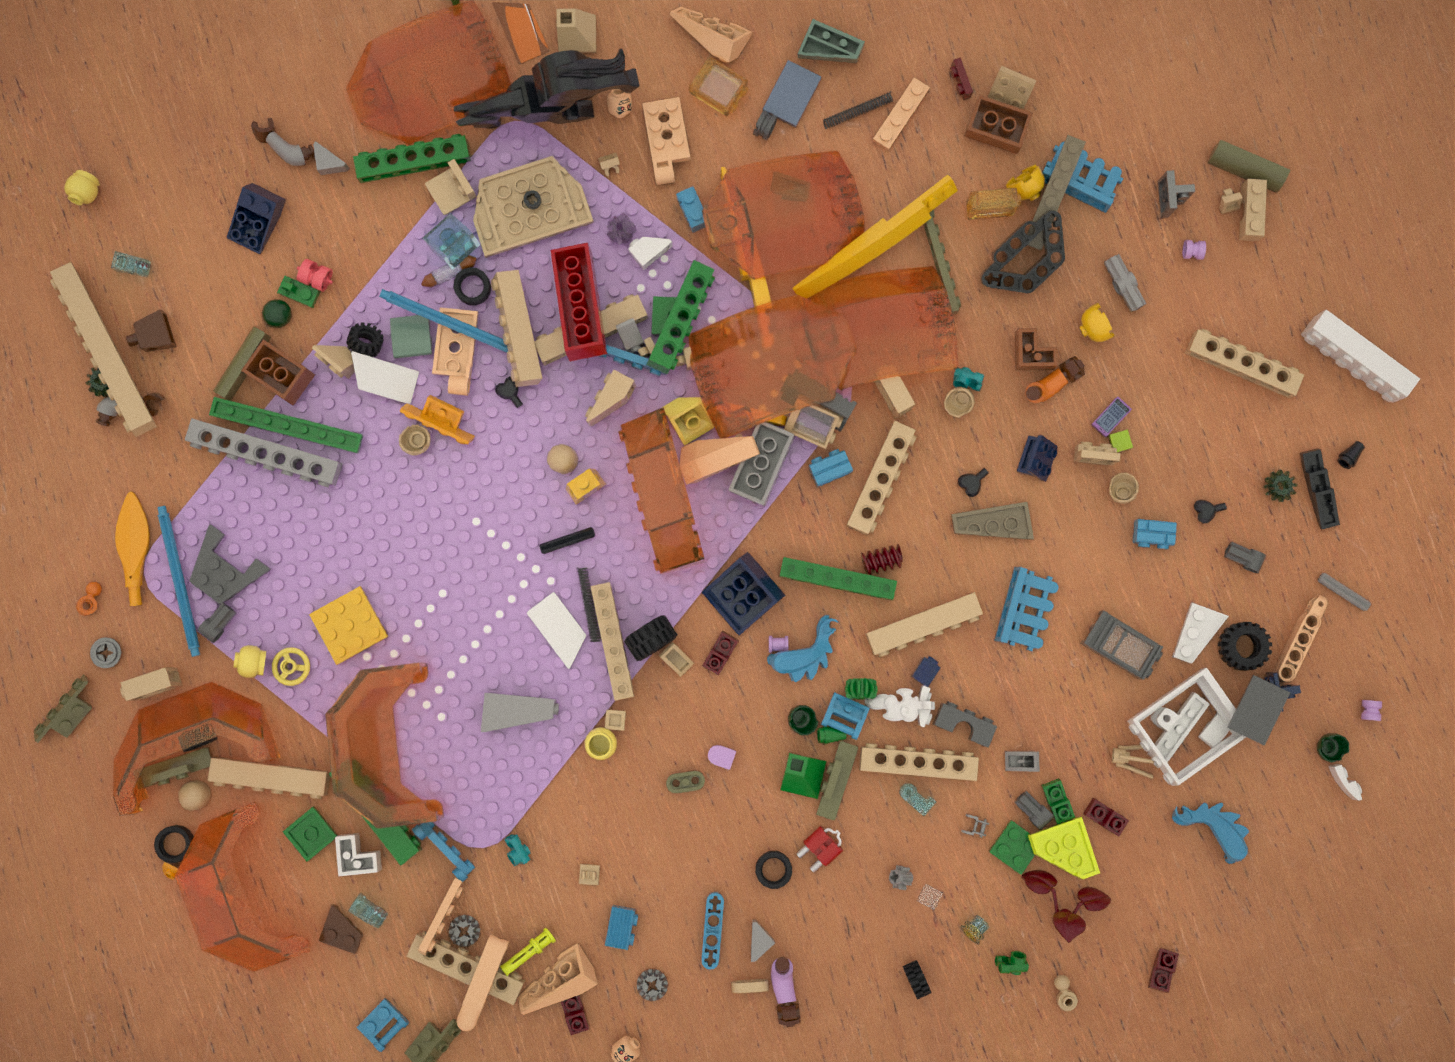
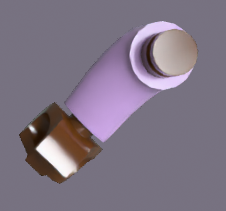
[771,957,801,1027]

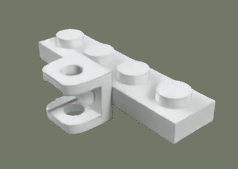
[1148,692,1210,763]

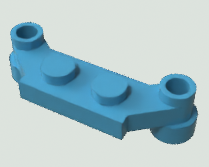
[411,817,475,883]

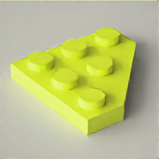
[1028,817,1100,879]

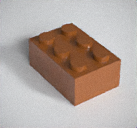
[964,94,1033,154]
[241,339,315,406]

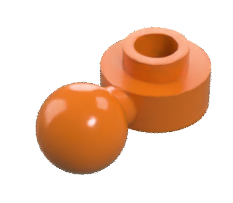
[76,582,102,616]

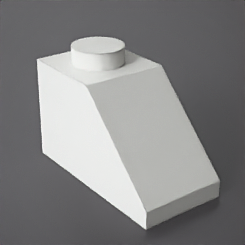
[628,237,673,270]

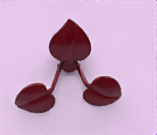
[1021,870,1111,943]

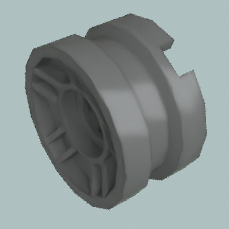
[753,110,778,141]

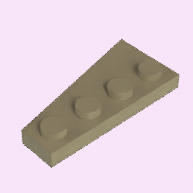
[951,502,1034,540]

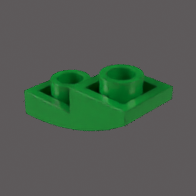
[1041,778,1075,824]

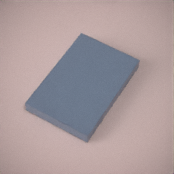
[762,60,821,128]

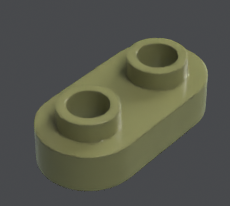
[666,771,705,793]

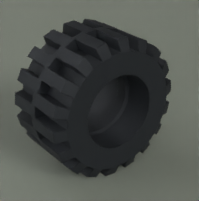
[624,615,678,661]
[1218,622,1272,671]

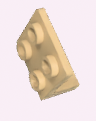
[425,159,477,216]

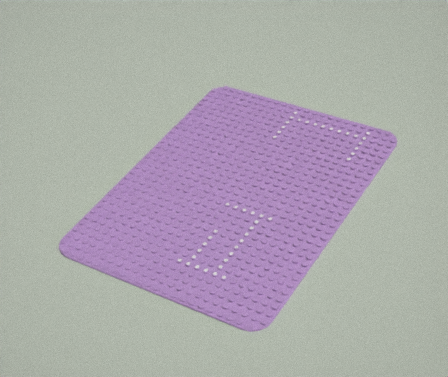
[144,121,852,848]

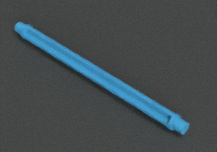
[379,289,508,353]
[157,506,200,657]

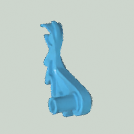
[767,615,838,682]
[1172,803,1249,864]

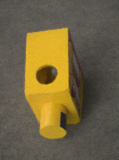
[565,468,606,505]

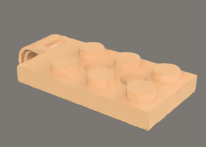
[642,97,690,185]
[432,307,479,396]

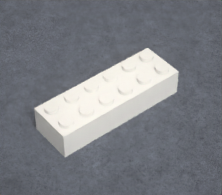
[1301,310,1420,403]

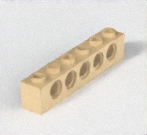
[1185,329,1304,398]
[846,421,917,536]
[590,582,635,701]
[859,743,979,781]
[406,931,525,1005]

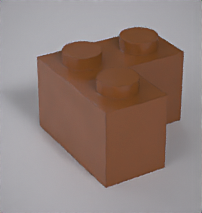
[1015,328,1058,370]

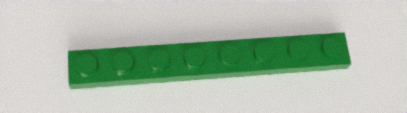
[209,397,363,454]

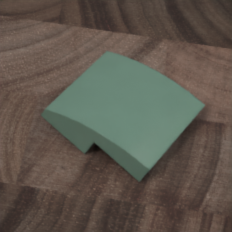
[390,315,432,359]

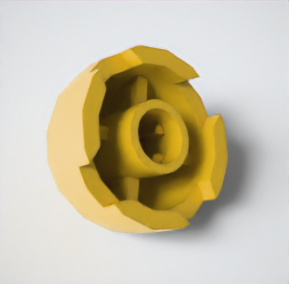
[1006,165,1045,201]
[1079,303,1115,342]

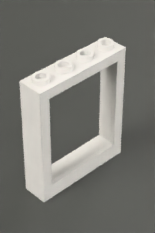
[1127,668,1246,786]

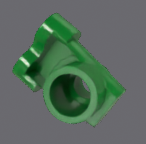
[995,951,1029,975]

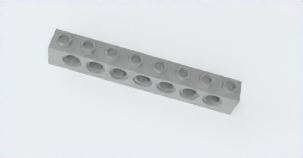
[185,418,342,488]

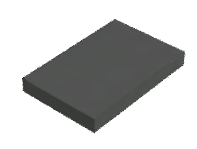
[1227,675,1290,746]

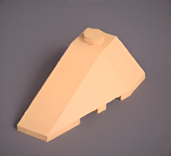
[670,7,752,63]
[679,436,760,485]
[518,943,598,1015]

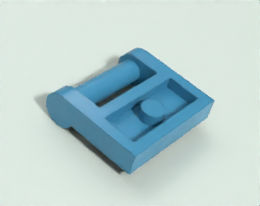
[821,692,870,740]
[357,998,409,1052]

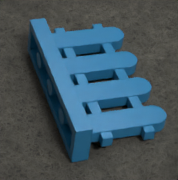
[1042,142,1123,213]
[994,567,1059,651]

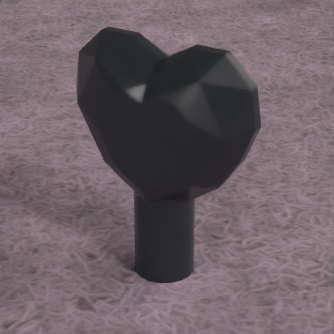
[495,376,523,408]
[958,468,989,497]
[1194,499,1227,524]

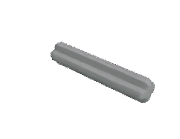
[1318,573,1371,611]

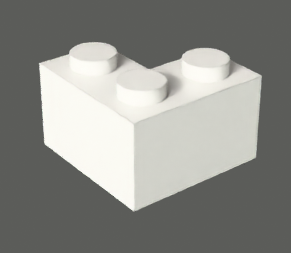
[335,833,382,876]

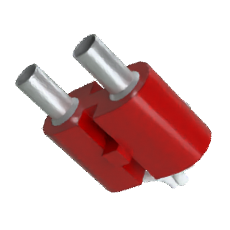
[796,826,844,872]

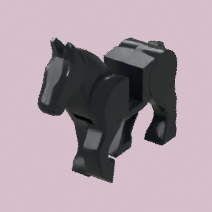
[454,49,639,129]

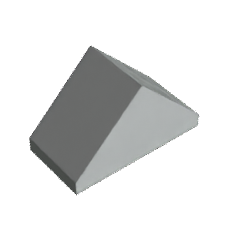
[313,141,350,175]
[1005,751,1040,772]
[751,919,775,962]

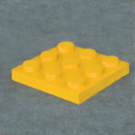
[309,586,389,665]

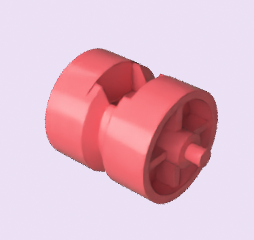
[297,259,333,292]

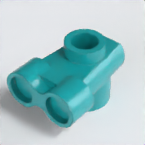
[953,367,984,392]
[504,834,531,866]

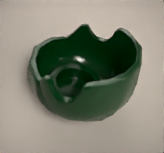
[262,299,292,328]
[788,705,819,736]
[1317,733,1350,763]

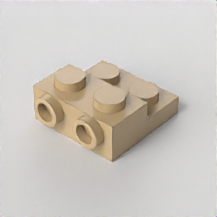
[1074,442,1121,466]

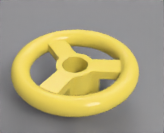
[272,647,310,686]

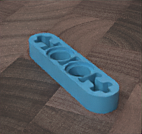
[702,892,724,970]

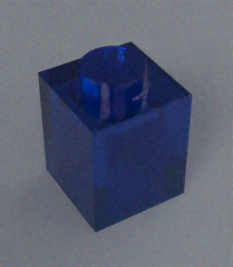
[910,656,941,687]

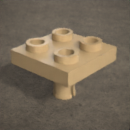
[988,66,1036,109]

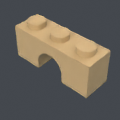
[1239,179,1267,241]

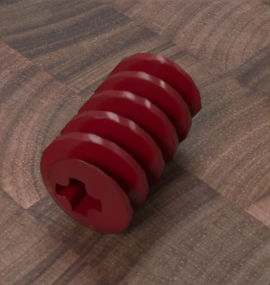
[861,544,903,575]

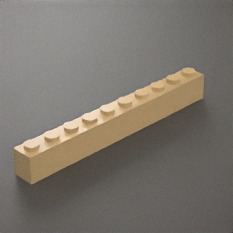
[50,262,157,437]

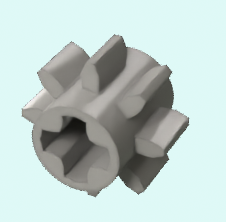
[889,865,913,890]

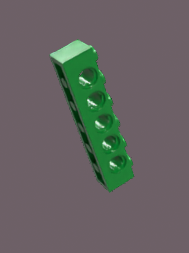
[353,134,471,183]
[646,260,715,374]
[779,557,897,601]

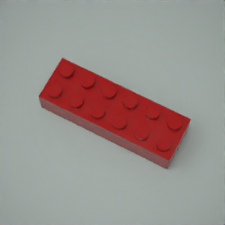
[550,242,607,361]

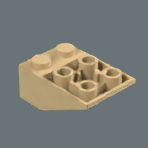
[585,370,636,427]

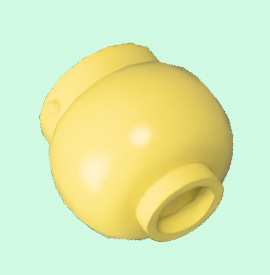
[64,170,100,206]
[233,645,266,678]
[585,727,617,760]

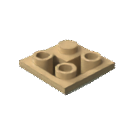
[556,9,596,53]
[312,345,355,379]

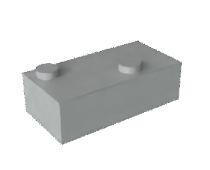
[728,420,795,507]

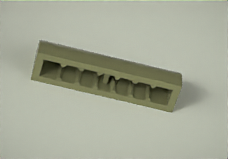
[1208,140,1291,193]
[213,326,271,401]

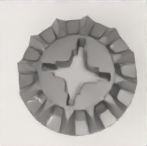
[90,637,122,668]
[449,915,480,947]
[637,969,668,1001]

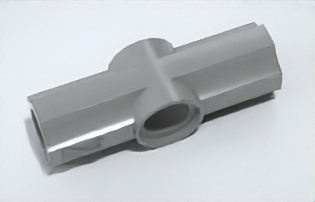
[1104,254,1146,312]

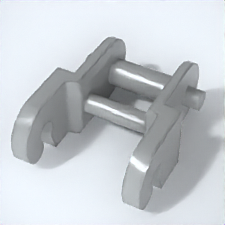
[961,814,989,838]

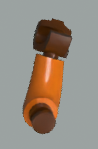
[1025,356,1085,403]

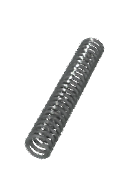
[823,91,893,129]
[576,567,601,642]

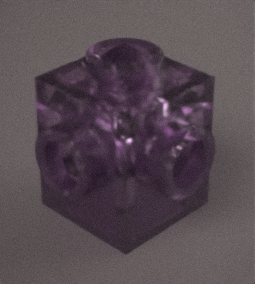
[606,212,637,245]

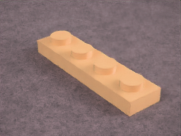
[873,78,930,151]
[418,878,464,956]

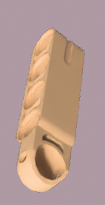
[1273,595,1328,682]
[456,935,509,1032]

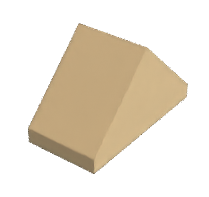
[659,642,694,677]

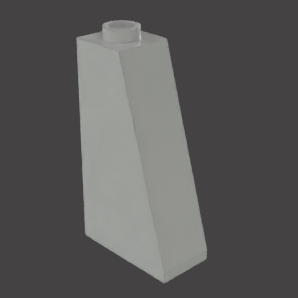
[481,693,559,732]

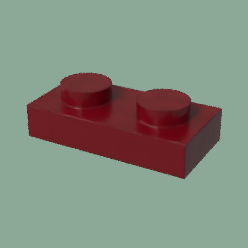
[950,57,973,100]

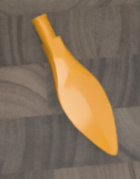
[115,491,150,606]

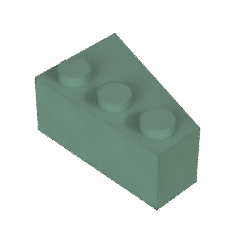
[797,19,865,63]

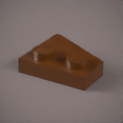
[319,904,363,954]

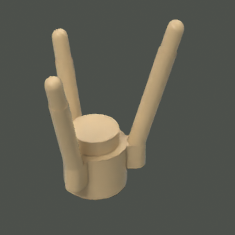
[1112,745,1155,779]

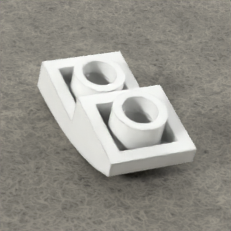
[917,685,932,727]
[1198,713,1230,748]
[1328,764,1362,801]

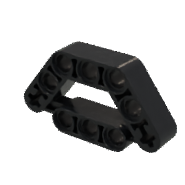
[980,210,1065,293]

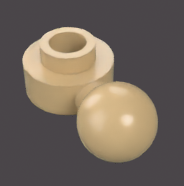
[1054,975,1078,1011]

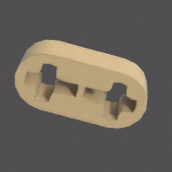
[731,979,769,993]

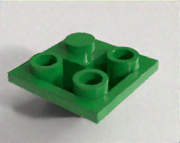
[780,752,827,799]

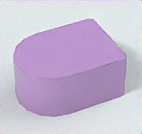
[708,745,736,770]

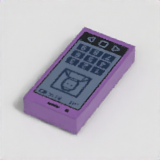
[1091,396,1132,437]

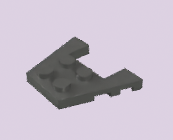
[189,524,271,604]

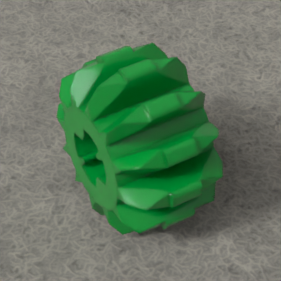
[845,678,878,700]

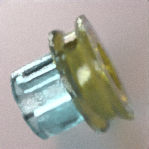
[960,915,989,945]

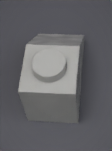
[616,318,645,354]

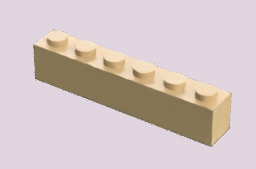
[491,270,542,387]
[534,294,648,366]
[865,592,983,657]
[208,757,330,799]

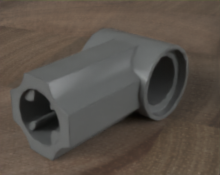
[1224,542,1266,574]
[197,603,236,643]
[1014,791,1054,831]

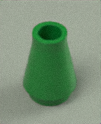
[817,726,846,745]

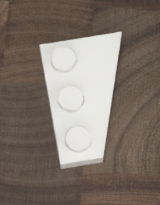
[1172,603,1229,664]

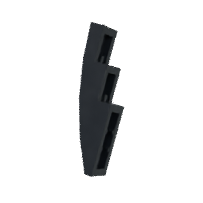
[1300,448,1340,530]

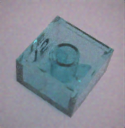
[422,213,481,270]

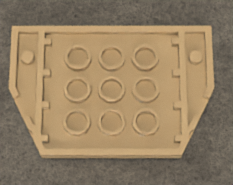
[473,156,594,258]

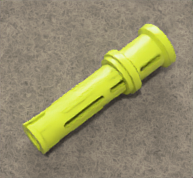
[500,928,556,976]

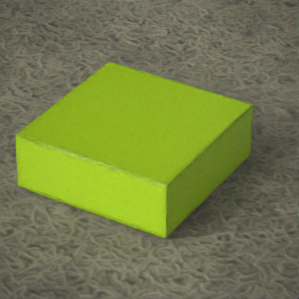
[1108,429,1133,453]

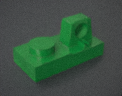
[277,276,321,308]

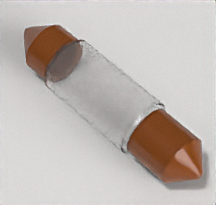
[421,255,476,288]

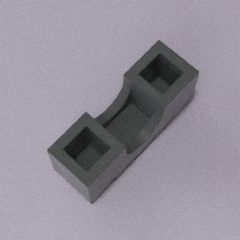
[933,701,997,748]

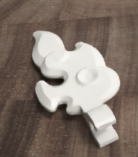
[865,688,935,722]

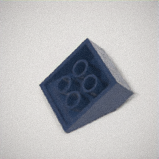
[702,552,786,635]

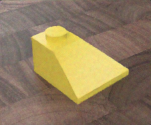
[662,397,717,446]

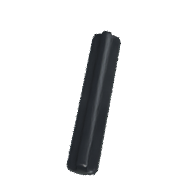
[539,527,595,554]

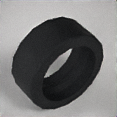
[453,267,491,306]
[154,825,195,863]
[755,851,792,889]

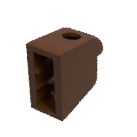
[126,310,177,352]

